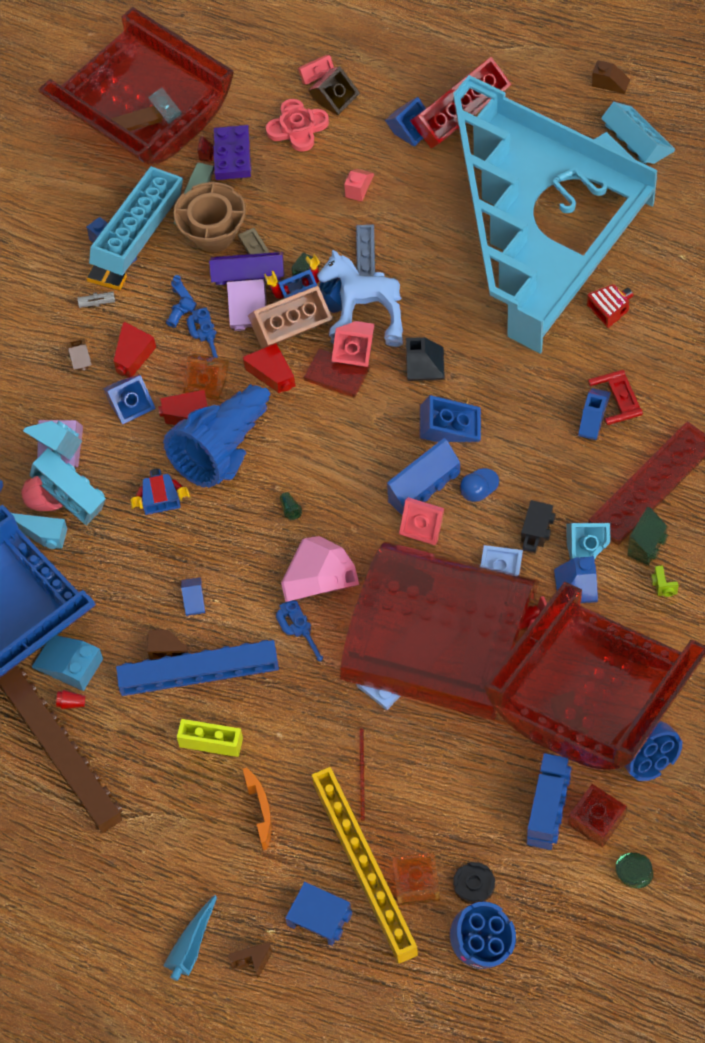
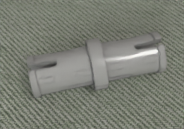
[77,291,115,308]

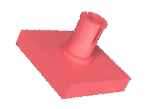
[399,497,444,545]

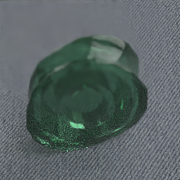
[615,853,653,888]

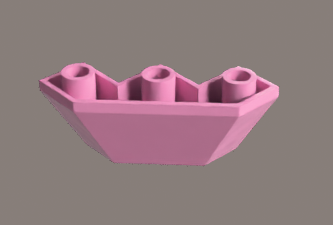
[281,536,359,602]

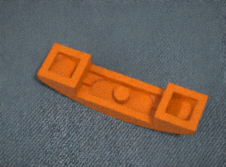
[243,767,272,851]

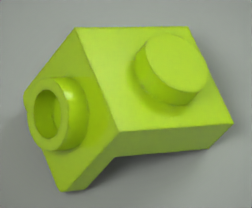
[651,565,679,597]

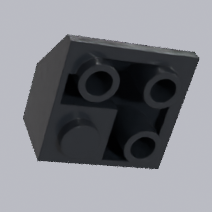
[406,337,445,381]

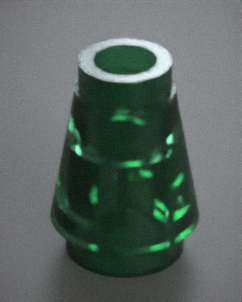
[280,492,302,520]

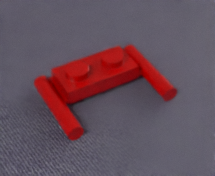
[588,369,643,425]

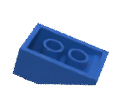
[420,395,481,442]

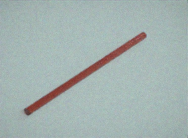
[360,728,365,821]

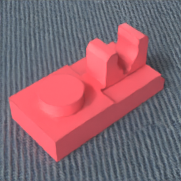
[298,55,334,85]

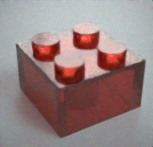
[568,784,627,848]

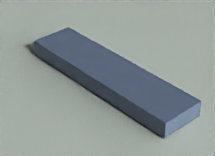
[356,224,375,276]

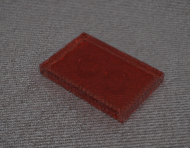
[304,349,370,398]

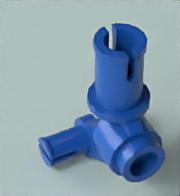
[166,275,197,328]

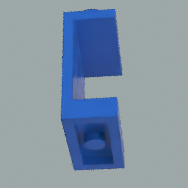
[285,882,353,946]

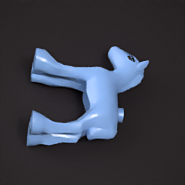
[317,250,403,347]

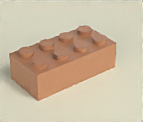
[248,286,333,349]

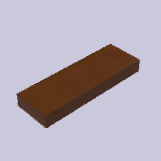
[110,106,163,135]

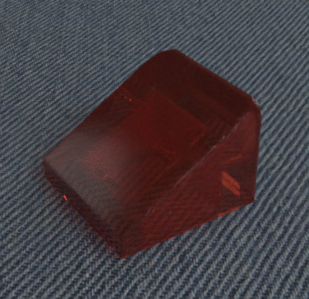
[197,136,214,162]

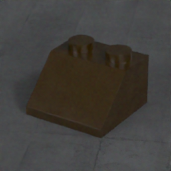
[308,66,360,115]

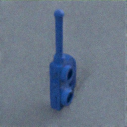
[187,307,220,365]
[276,600,323,661]

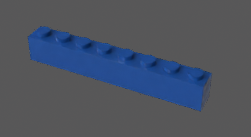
[116,640,279,696]

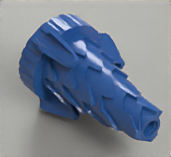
[163,384,270,488]

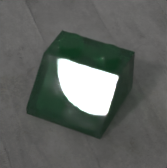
[628,507,669,566]

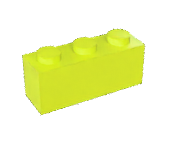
[177,719,243,757]

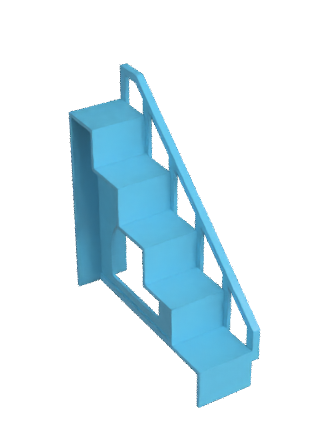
[453,75,657,354]

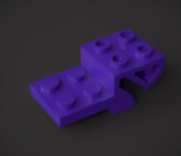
[213,125,252,180]

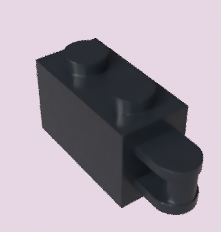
[521,500,556,554]

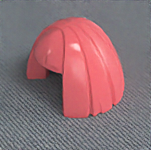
[21,476,63,511]

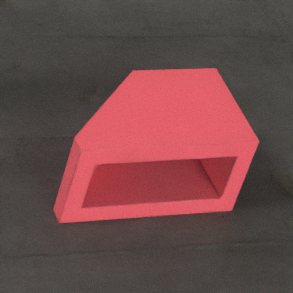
[344,169,374,202]

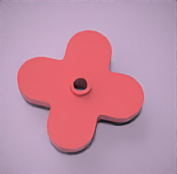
[266,99,329,152]

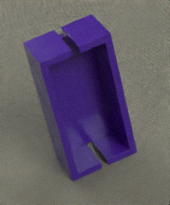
[209,252,285,285]

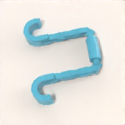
[553,168,607,213]

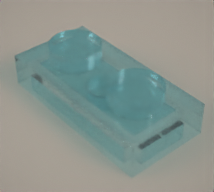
[149,88,182,124]

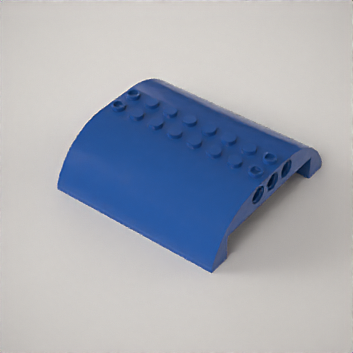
[0,505,96,678]

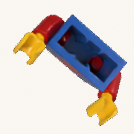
[264,254,320,299]
[130,469,190,515]

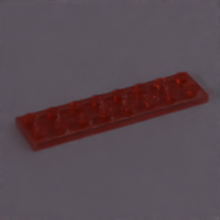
[588,421,705,545]

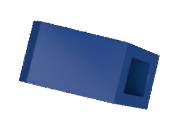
[578,388,611,440]

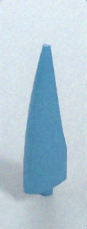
[164,895,217,981]

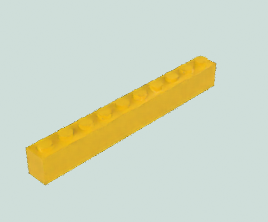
[312,767,418,964]

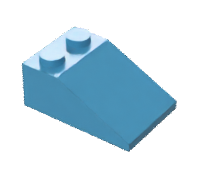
[32,636,103,691]

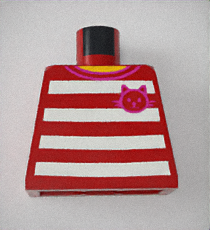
[587,284,633,328]

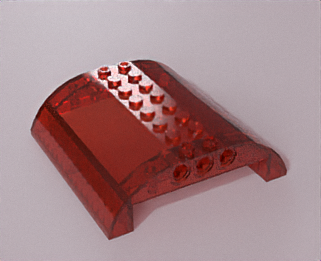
[38,7,234,164]
[340,541,539,721]
[484,582,705,770]

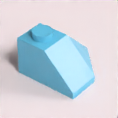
[566,523,610,560]

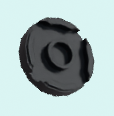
[453,862,495,904]

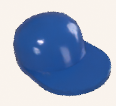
[460,468,499,502]

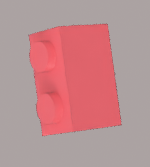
[332,321,374,367]

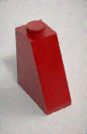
[113,322,156,378]
[243,343,296,393]
[158,390,208,425]

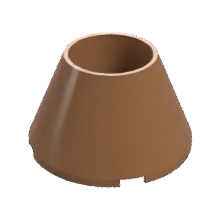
[174,182,246,253]

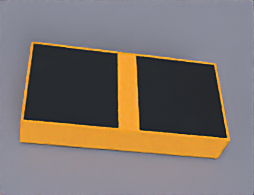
[87,265,127,290]

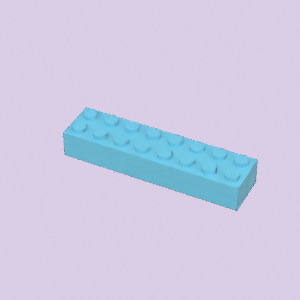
[89,166,183,276]

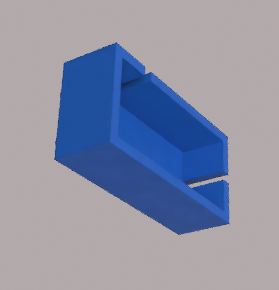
[527,753,572,850]

